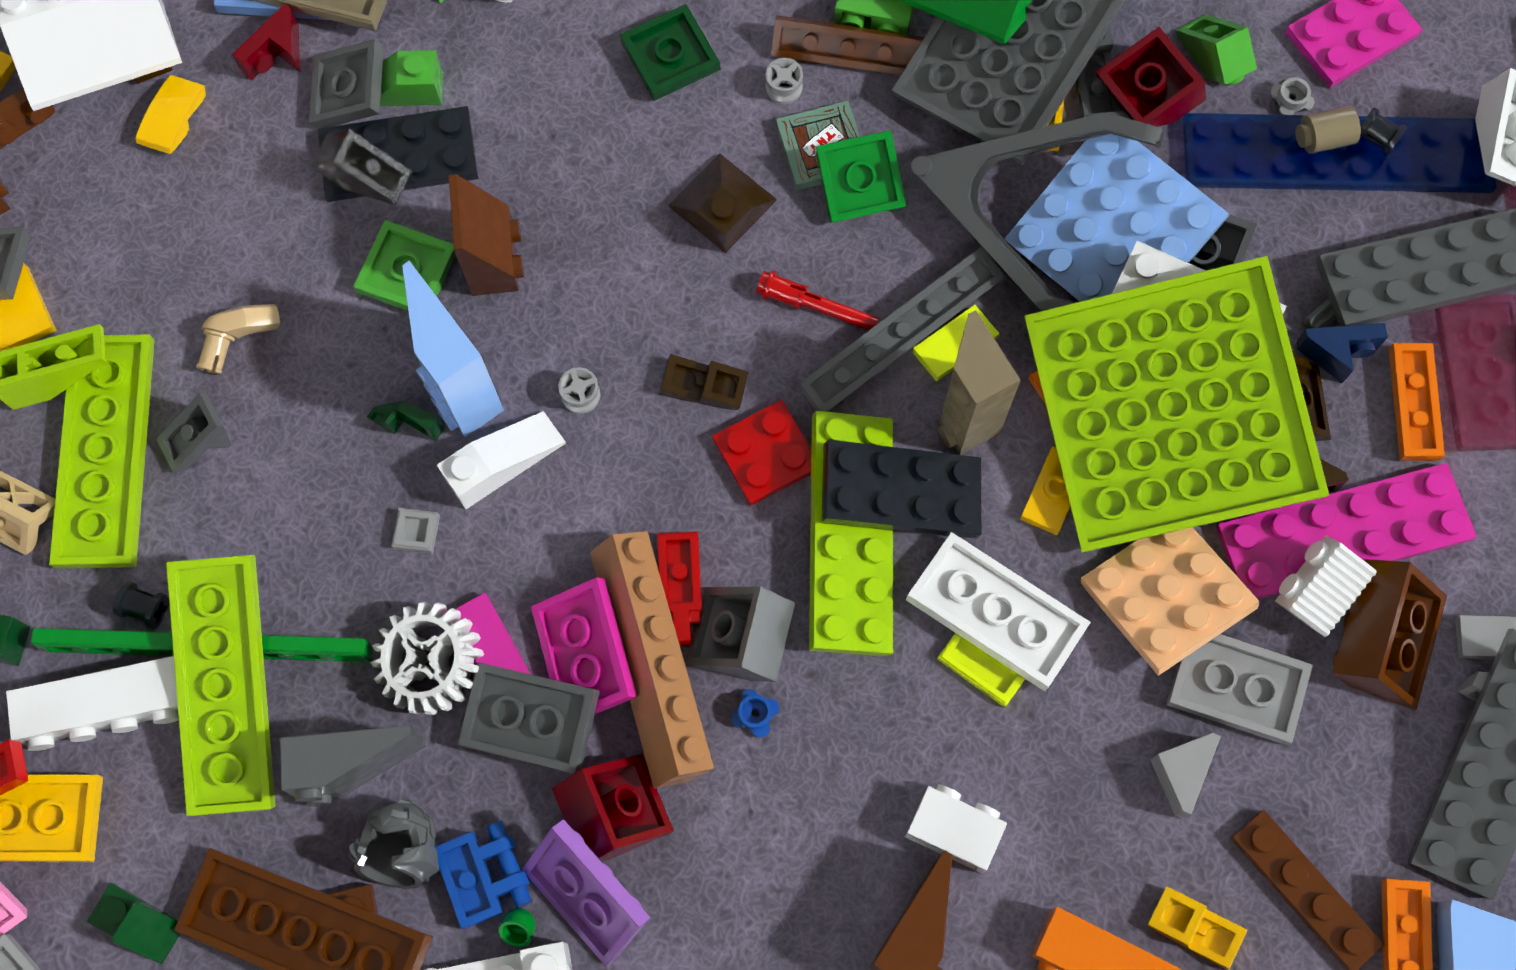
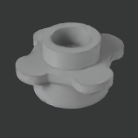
[1270,77,1315,118]

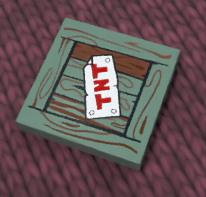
[776,101,860,191]

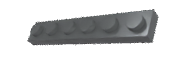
[797,246,1005,412]

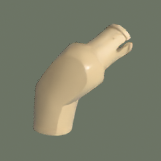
[196,304,280,375]

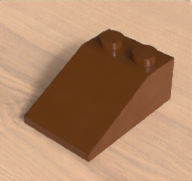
[449,174,525,296]
[869,850,952,970]

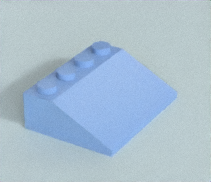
[402,261,504,437]

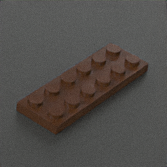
[174,848,433,970]

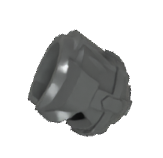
[347,800,439,889]

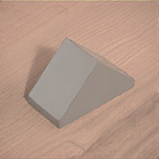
[1151,733,1221,819]

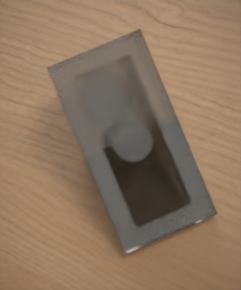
[311,129,411,205]

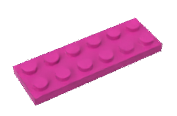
[1216,463,1477,599]

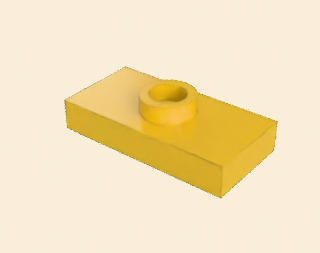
[1020,446,1070,535]

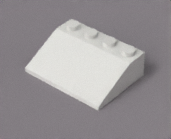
[0,0,182,111]

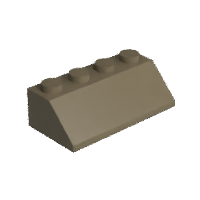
[938,310,1021,455]

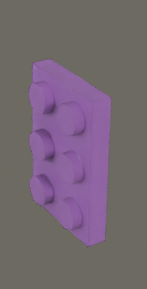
[522,819,650,966]

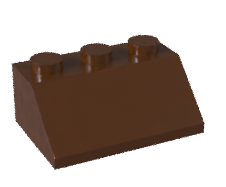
[1332,559,1447,710]

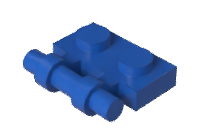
[435,821,532,930]

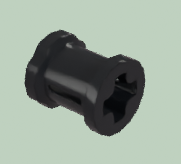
[1360,107,1408,157]
[112,581,169,629]

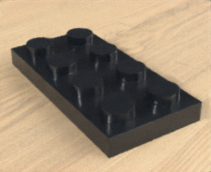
[318,106,479,202]
[822,439,982,538]

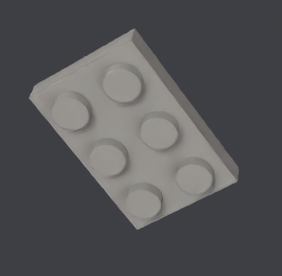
[1166,634,1313,746]

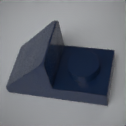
[1296,323,1388,383]

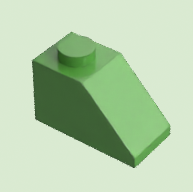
[1175,14,1257,85]
[380,50,443,106]

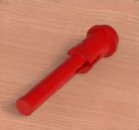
[756,270,879,331]

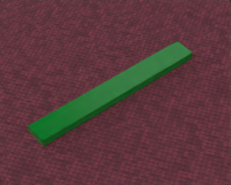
[31,628,373,663]

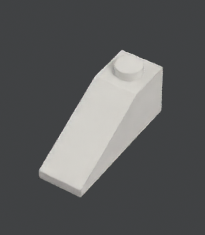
[437,411,566,509]

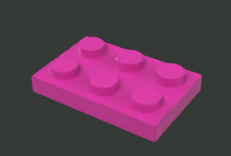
[1285,0,1423,89]
[531,577,638,715]

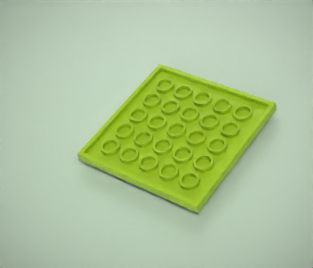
[1024,256,1330,553]

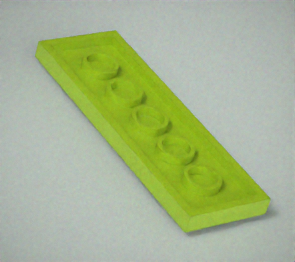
[49,334,155,569]
[809,410,893,656]
[166,555,276,816]

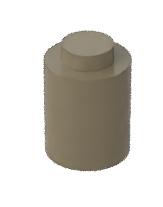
[1296,106,1361,154]

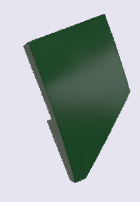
[367,401,445,441]

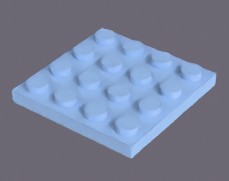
[1005,134,1229,302]

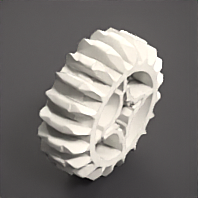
[370,602,484,715]

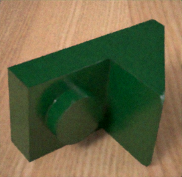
[87,883,181,964]

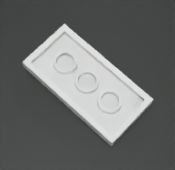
[906,532,1091,692]

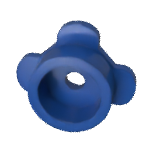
[731,689,779,738]

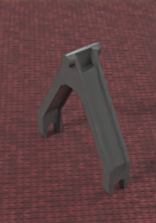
[911,113,1166,311]

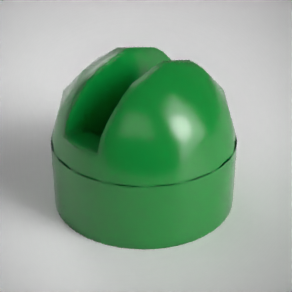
[499,908,536,947]

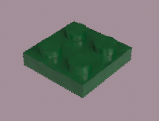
[619,4,721,101]

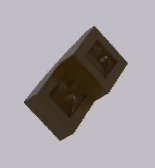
[658,354,749,410]

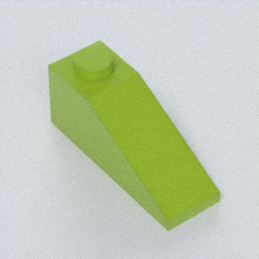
[0,324,106,410]

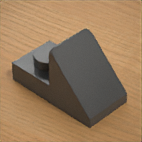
[156,393,231,472]

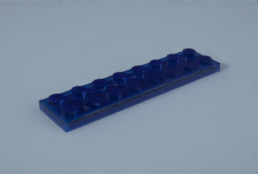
[1183,113,1497,193]

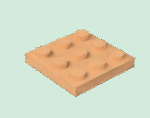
[1081,528,1259,676]

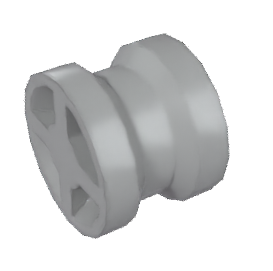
[765,57,803,105]
[558,367,601,414]

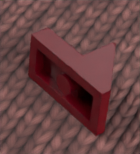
[232,4,300,80]

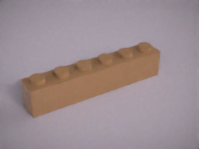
[590,531,714,789]

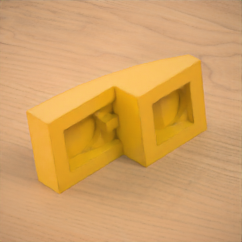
[135,75,206,154]
[1148,886,1247,970]

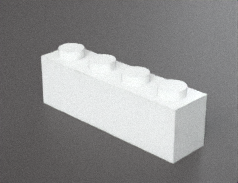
[6,656,179,751]

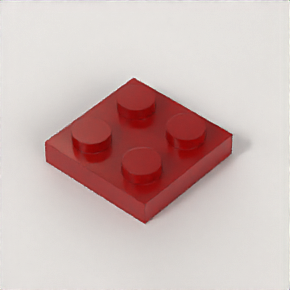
[712,400,811,507]

